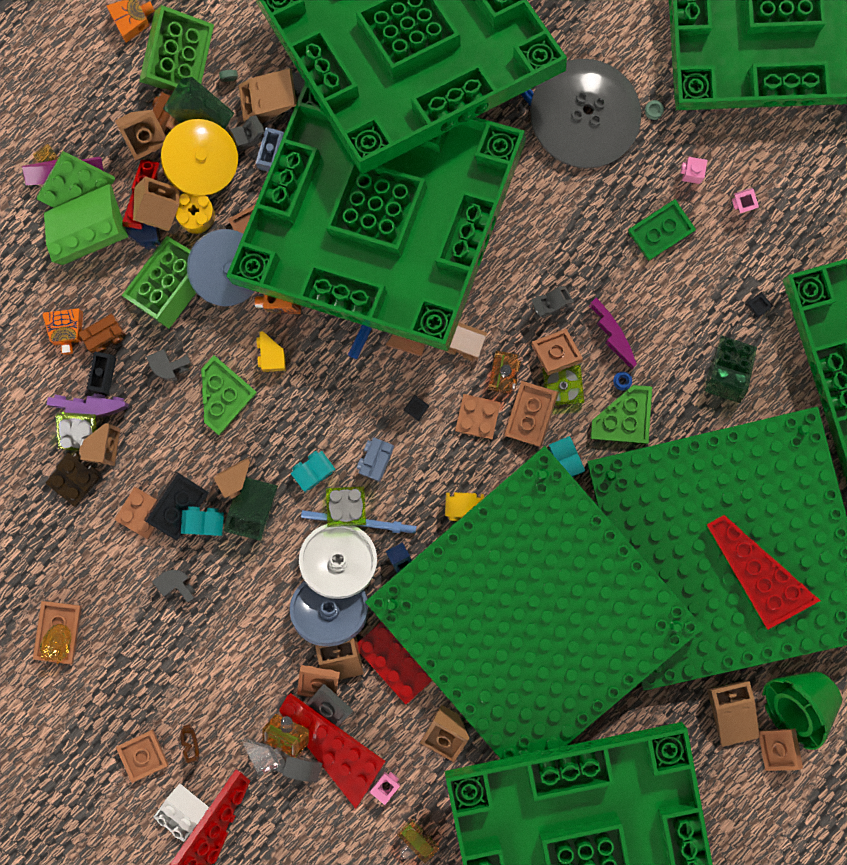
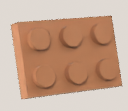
[504,381,559,447]
[33,601,82,664]

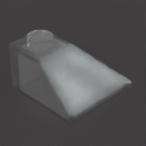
[240,737,282,776]

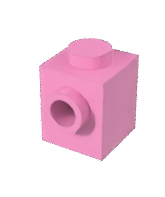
[680,157,707,184]
[732,188,759,213]

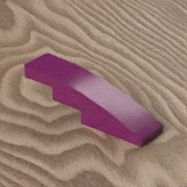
[22,156,104,185]
[589,297,637,370]

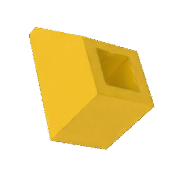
[256,331,286,372]

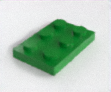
[628,199,696,262]

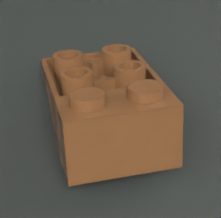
[238,68,297,124]
[707,680,760,747]

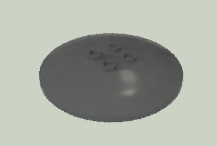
[530,59,641,169]

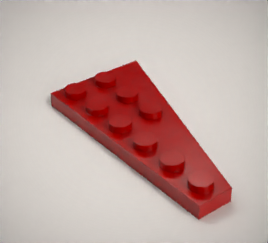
[707,515,821,630]
[279,693,386,809]
[169,770,250,865]

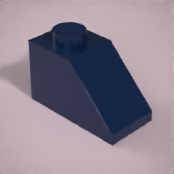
[125,224,161,249]
[386,542,412,573]

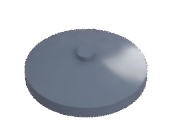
[187,229,255,306]
[290,581,369,646]

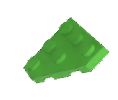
[37,151,115,208]
[201,355,257,436]
[590,385,652,444]

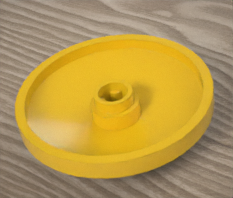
[161,119,238,196]

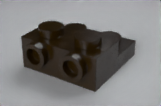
[45,452,101,507]

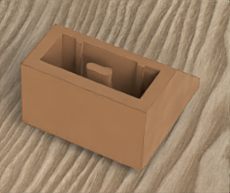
[133,177,180,231]
[315,636,364,680]

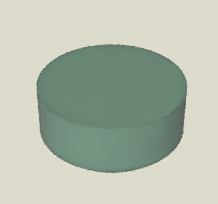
[219,70,238,82]
[645,100,664,120]

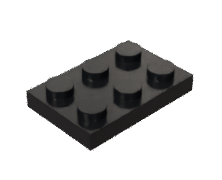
[144,471,209,541]

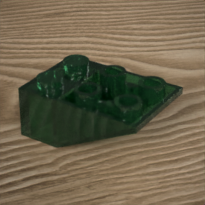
[704,335,757,403]
[223,478,278,541]

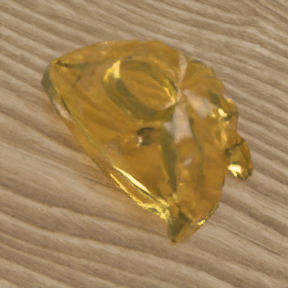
[40,624,71,664]

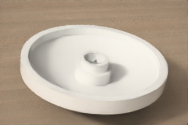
[299,523,377,599]

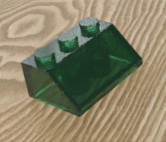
[163,77,234,129]

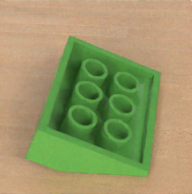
[139,5,214,95]
[44,184,128,265]
[122,236,196,329]

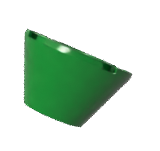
[762,671,842,750]

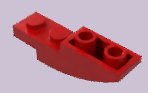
[122,160,160,229]

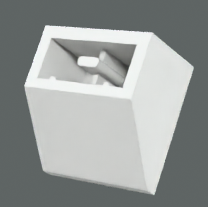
[153,783,209,842]

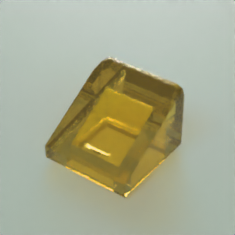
[33,144,59,163]

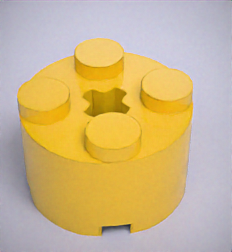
[175,193,215,234]
[445,492,485,521]

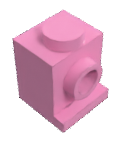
[370,772,400,805]

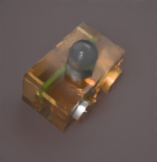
[488,350,521,394]
[262,714,309,758]
[397,817,439,864]

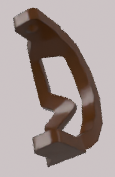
[180,725,200,763]

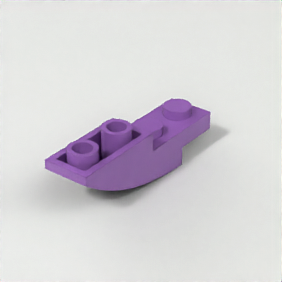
[47,394,129,419]

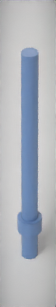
[301,510,417,534]

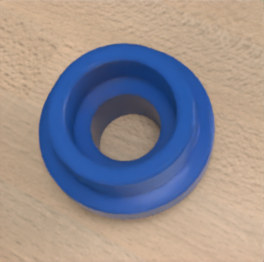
[613,372,632,391]

